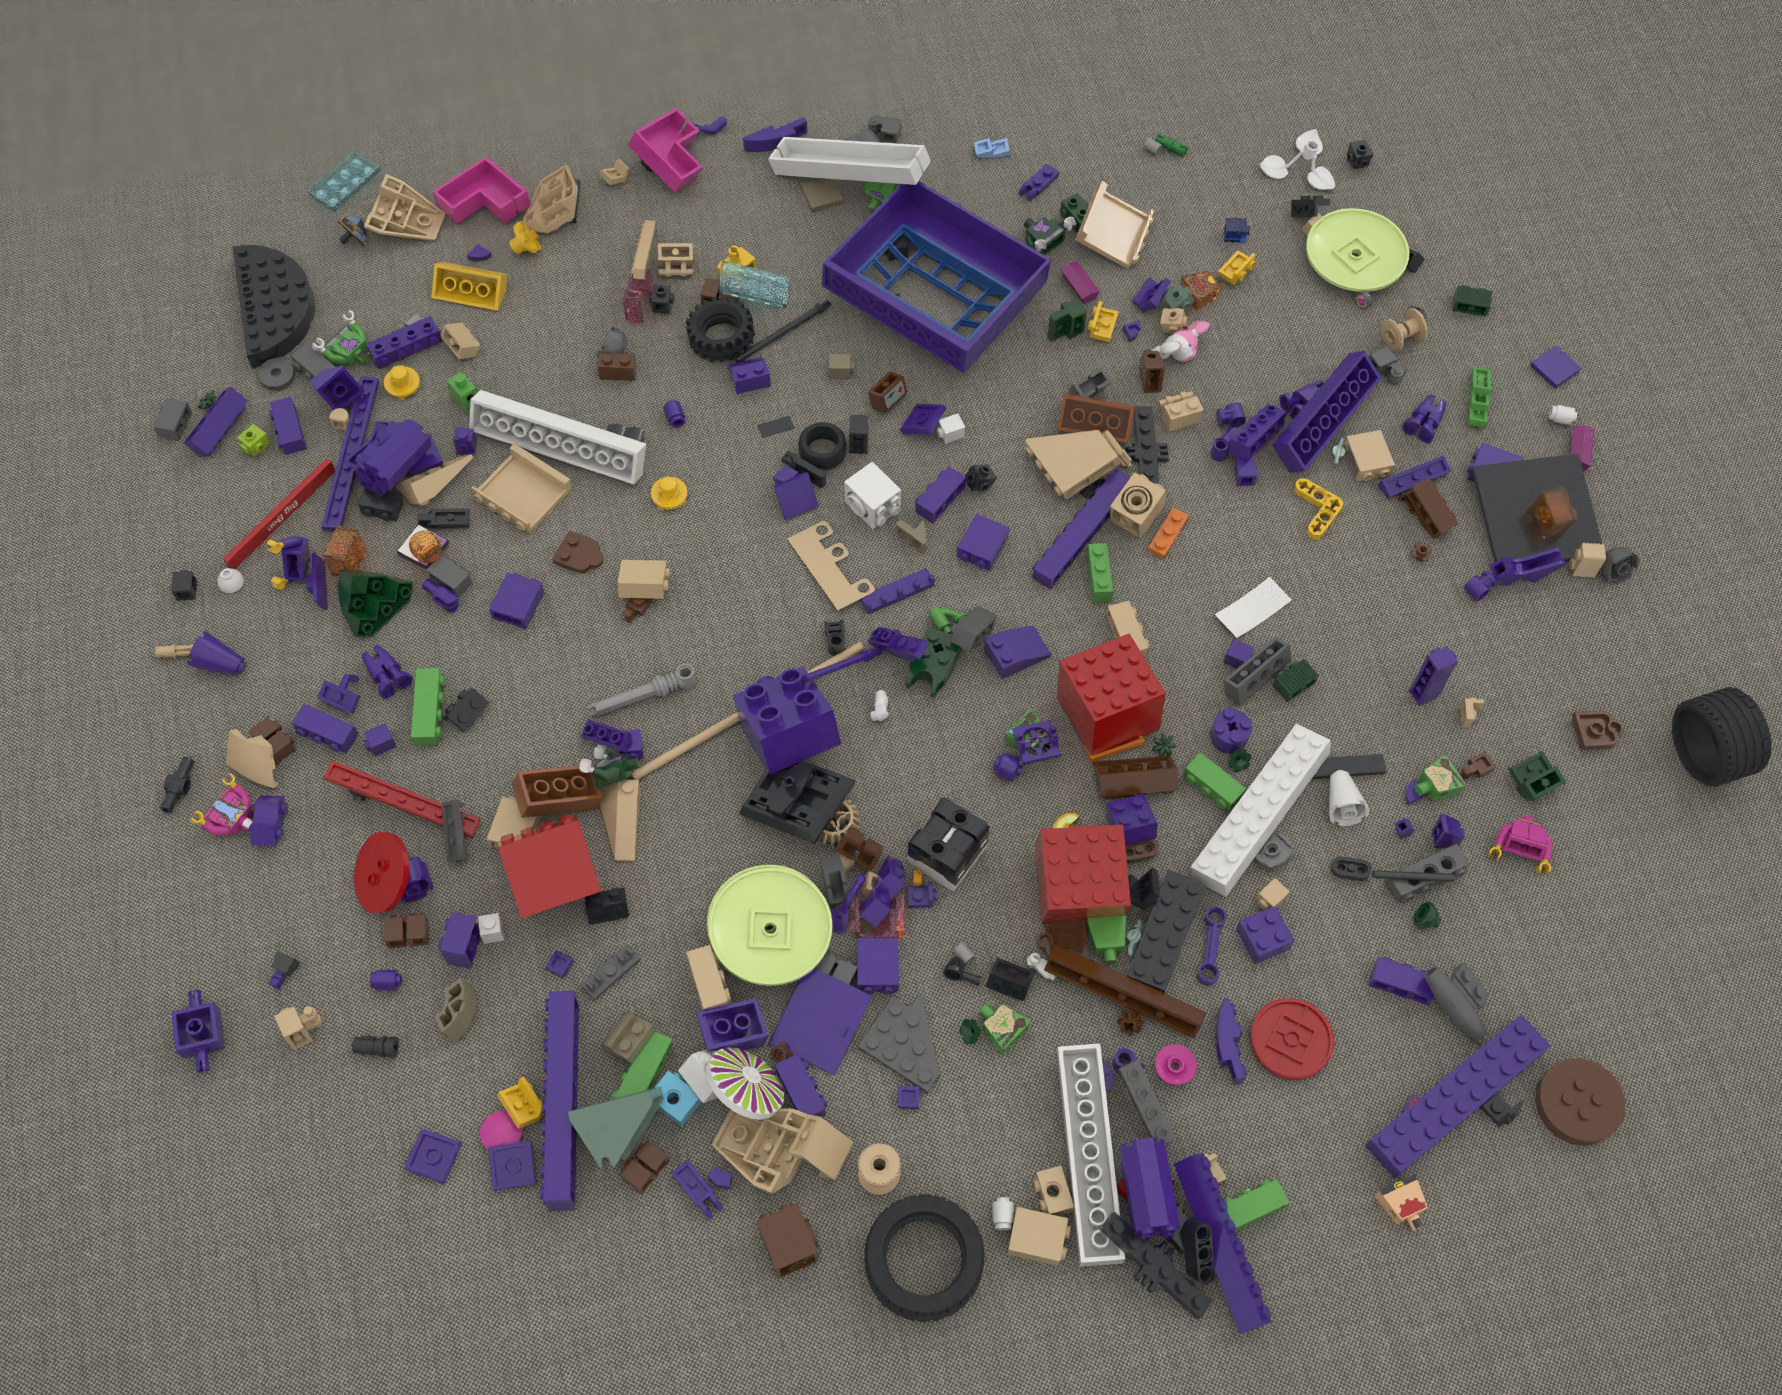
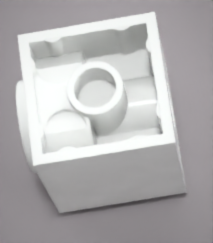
[844,462,901,529]

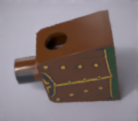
[1139,349,1165,393]

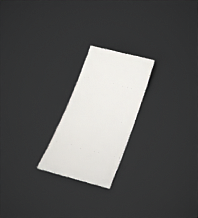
[1215,577,1292,638]

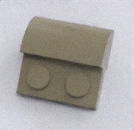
[601,1011,656,1063]

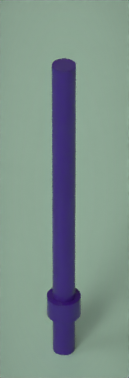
[801,647,882,683]

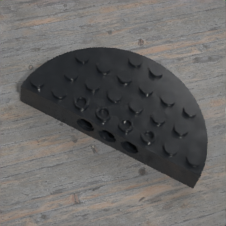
[232,245,315,368]

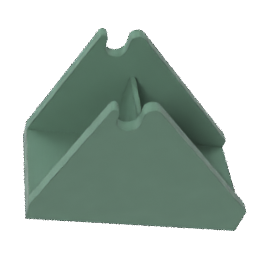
[568,1087,664,1168]

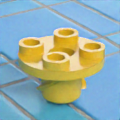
[509,221,542,254]
[384,365,421,400]
[651,476,688,510]

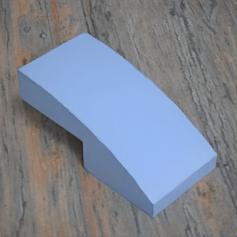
[974,138,1011,158]

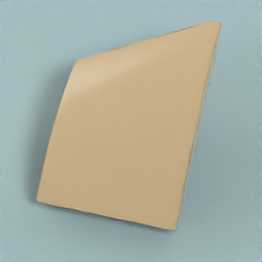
[226,729,278,788]

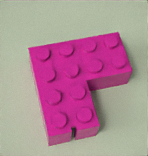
[628,107,703,192]
[433,157,531,224]

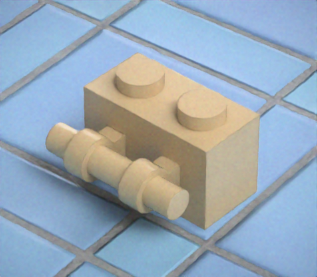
[658,243,693,277]
[1158,391,1204,432]
[274,1006,322,1050]

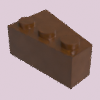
[1397,478,1459,539]

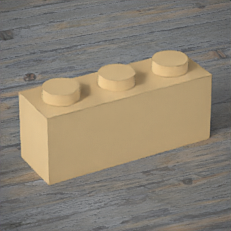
[1106,601,1149,657]

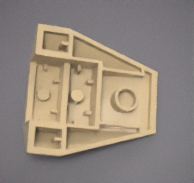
[523,165,578,233]
[364,174,446,241]
[712,1109,807,1194]

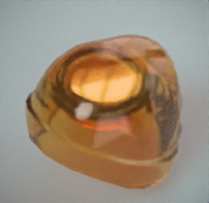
[409,530,442,563]

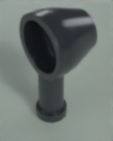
[943,958,982,986]

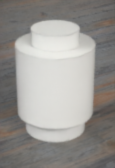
[1549,405,1577,425]
[992,1197,1014,1230]

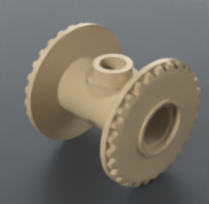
[1381,308,1428,352]
[858,1143,901,1195]

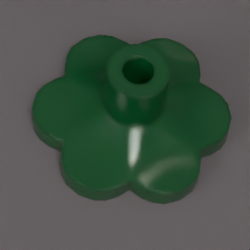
[1228,749,1252,772]
[960,1019,981,1044]

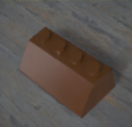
[1093,755,1179,799]

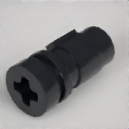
[352,1035,399,1058]

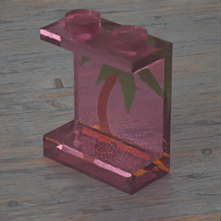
[622,269,654,323]
[851,893,904,939]

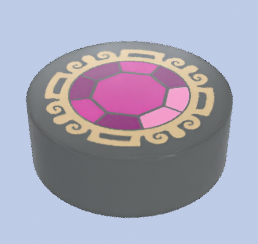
[1355,291,1372,309]

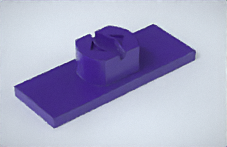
[305,552,328,610]

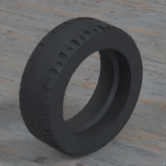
[864,1194,985,1322]

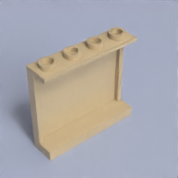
[1075,181,1154,269]
[471,443,572,534]

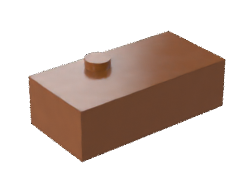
[1057,393,1135,443]
[511,764,603,818]

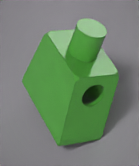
[447,372,478,416]
[1086,915,1126,964]

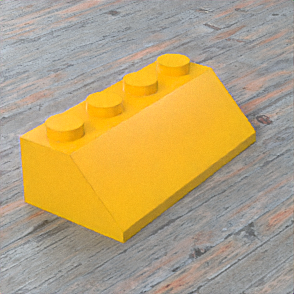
[431,262,508,311]

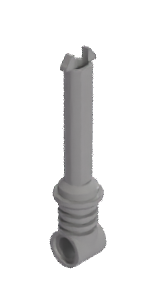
[588,663,697,717]

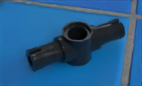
[160,757,195,814]

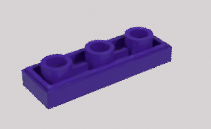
[581,719,633,752]

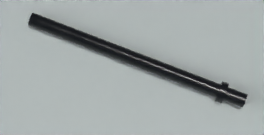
[735,300,831,362]

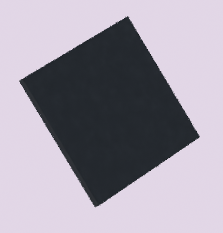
[1472,454,1602,562]

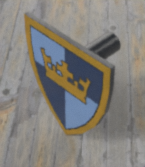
[338,214,369,246]

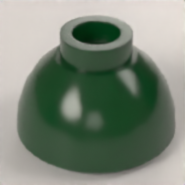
[1414,902,1441,929]

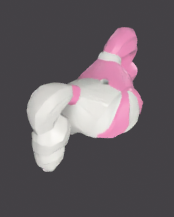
[1152,321,1210,363]

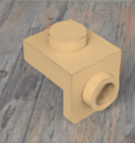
[600,159,629,185]

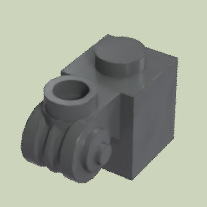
[868,114,902,144]
[1369,347,1407,384]

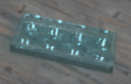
[308,151,381,212]
[719,261,789,308]

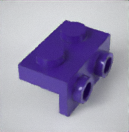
[1132,277,1171,313]

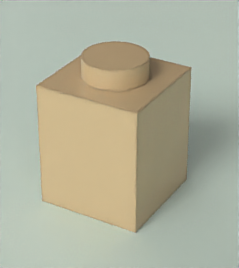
[1255,878,1290,911]

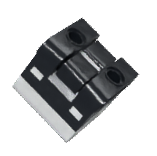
[907,797,990,891]

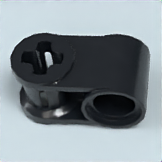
[824,619,845,656]

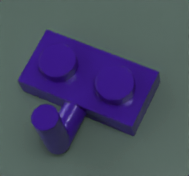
[317,674,360,713]

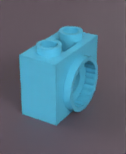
[655,1071,702,1127]

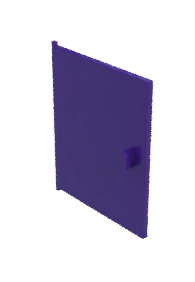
[768,968,873,1075]

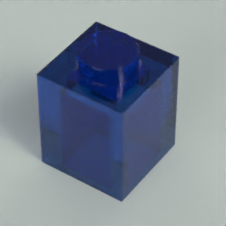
[1224,217,1250,243]

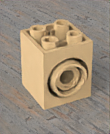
[1110,472,1166,539]

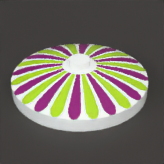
[706,1047,784,1120]

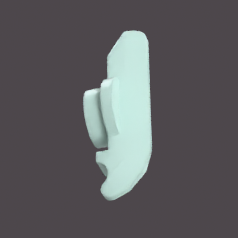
[1332,437,1346,464]
[1127,919,1143,957]

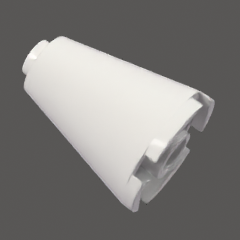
[1329,770,1369,826]

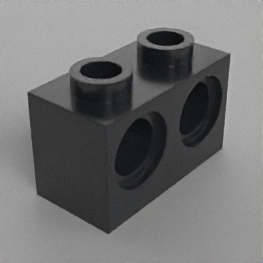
[849,414,868,454]

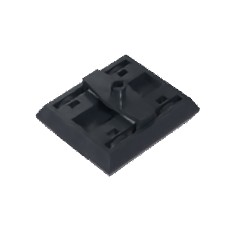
[739,761,856,844]

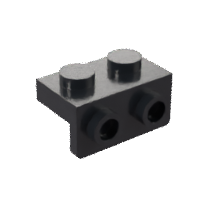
[1291,195,1330,217]
[443,687,489,732]
[1128,868,1160,911]
[585,887,629,925]

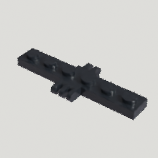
[1125,406,1169,484]
[1099,1211,1212,1319]

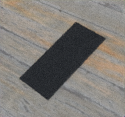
[757,416,794,438]

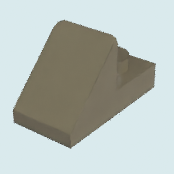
[895,519,926,554]

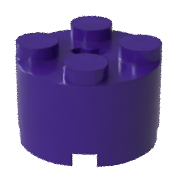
[1210,708,1252,754]
[399,857,433,903]

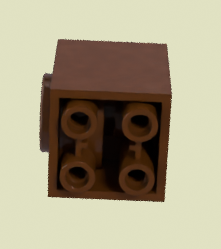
[757,1203,818,1279]

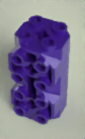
[355,419,431,495]
[1119,1137,1180,1240]

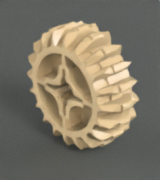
[808,799,860,847]

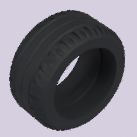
[799,422,846,471]

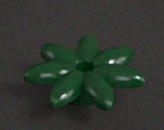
[198,390,216,410]
[1152,733,1177,756]

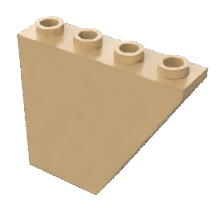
[1025,430,1121,500]

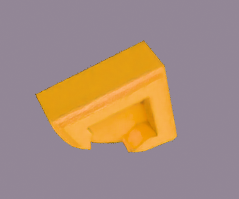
[913,870,922,887]

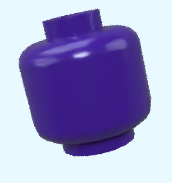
[993,753,1023,781]

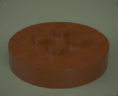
[1535,1058,1625,1145]

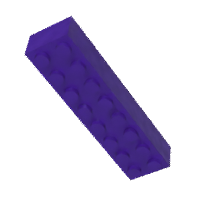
[1272,351,1382,472]

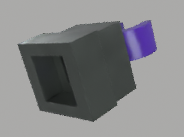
[269,952,300,990]

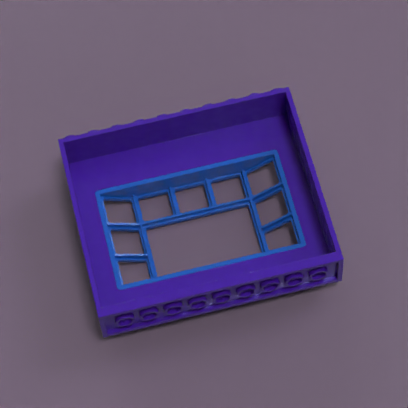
[822,181,1051,374]

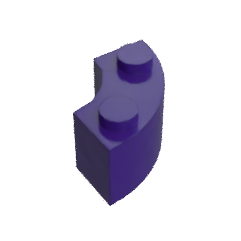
[250,795,288,846]

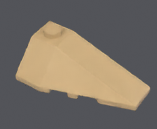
[396,454,473,506]
[600,779,641,862]

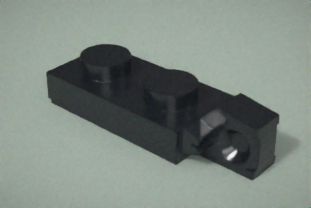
[782,451,826,488]
[417,508,470,529]

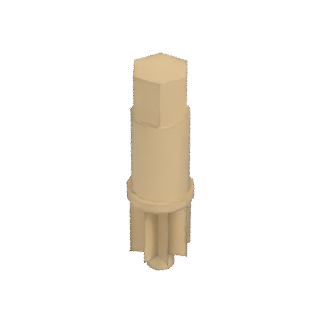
[1101,430,1132,468]

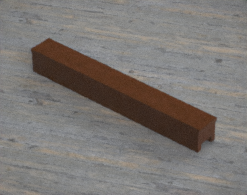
[1044,943,1206,1038]

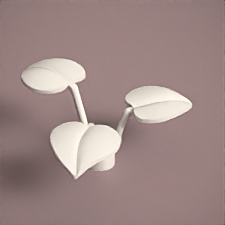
[1260,129,1335,190]

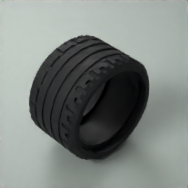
[1672,687,1772,787]

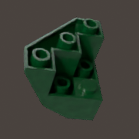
[337,569,413,637]

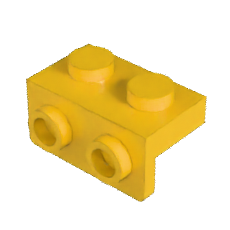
[1217,250,1256,285]
[1088,301,1119,342]
[497,1077,543,1129]

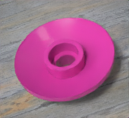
[1155,1044,1197,1085]

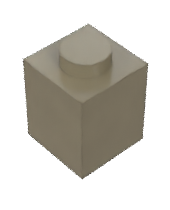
[829,354,854,379]

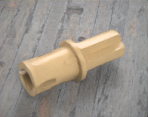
[155,644,193,659]

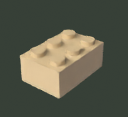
[686,945,732,1010]

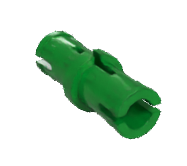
[1155,134,1188,157]

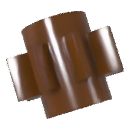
[1117,1008,1145,1036]

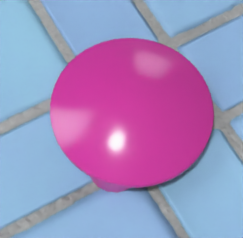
[480,1111,523,1149]

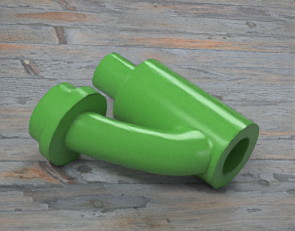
[928,607,967,634]

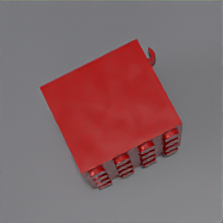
[1056,633,1166,756]
[498,814,602,918]
[1035,824,1131,924]

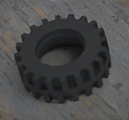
[686,296,755,362]

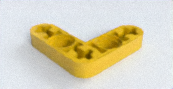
[1294,478,1343,540]

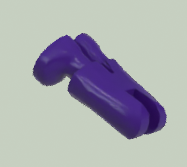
[1279,380,1324,419]
[1402,394,1446,443]
[362,645,413,699]

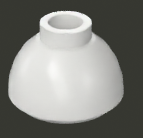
[217,568,244,593]

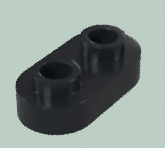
[1331,856,1372,881]

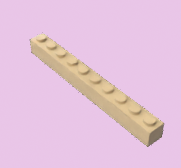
[631,220,656,279]

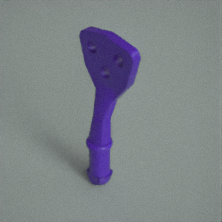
[830,874,866,933]

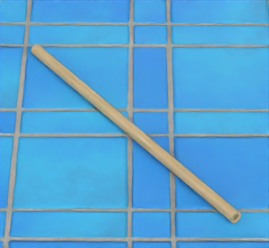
[631,642,864,780]

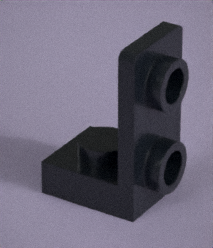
[1481,1093,1524,1127]

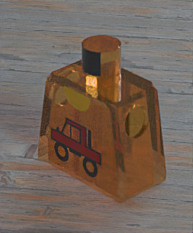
[1180,271,1224,311]

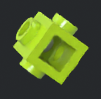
[237,424,270,457]

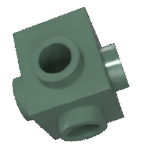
[1164,284,1195,310]

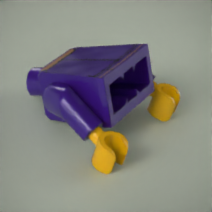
[267,536,311,590]

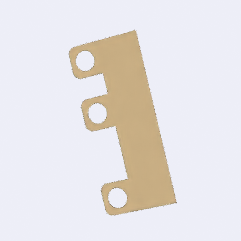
[787,521,875,610]

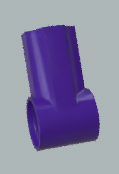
[1210,427,1239,461]

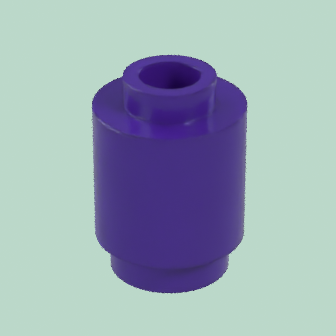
[663,400,685,428]
[370,970,402,991]

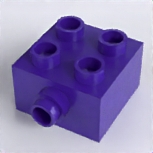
[733,666,841,774]

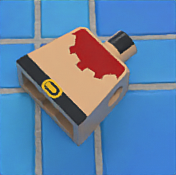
[1375,1174,1427,1231]

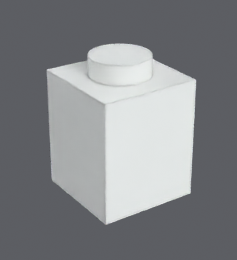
[936,414,965,444]
[478,913,504,944]

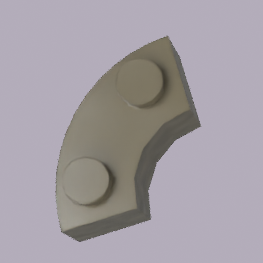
[435,978,477,1042]

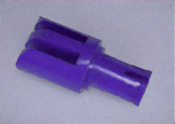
[422,578,459,613]

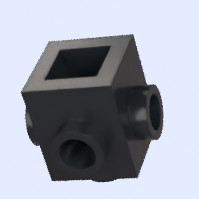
[1347,140,1373,169]
[649,285,675,313]
[965,465,997,491]

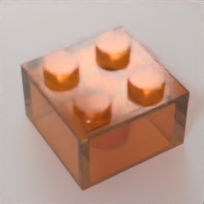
[1530,486,1577,539]
[323,525,367,577]

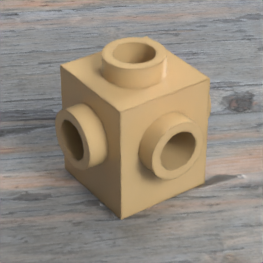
[1160,308,1188,334]

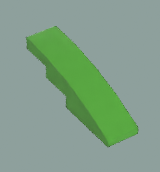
[1468,366,1491,428]

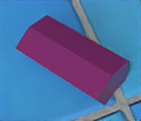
[1060,261,1100,304]
[1571,426,1595,471]

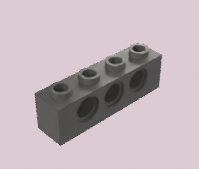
[1224,636,1292,704]
[1385,844,1470,903]
[1117,1060,1176,1144]

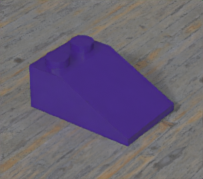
[984,625,1052,679]
[696,998,768,1052]

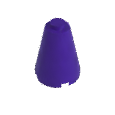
[188,631,246,676]

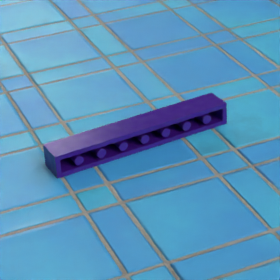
[1032,469,1131,590]
[1174,1153,1271,1334]

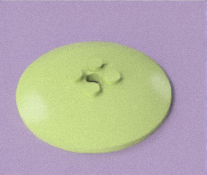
[1306,208,1409,292]
[709,868,832,986]

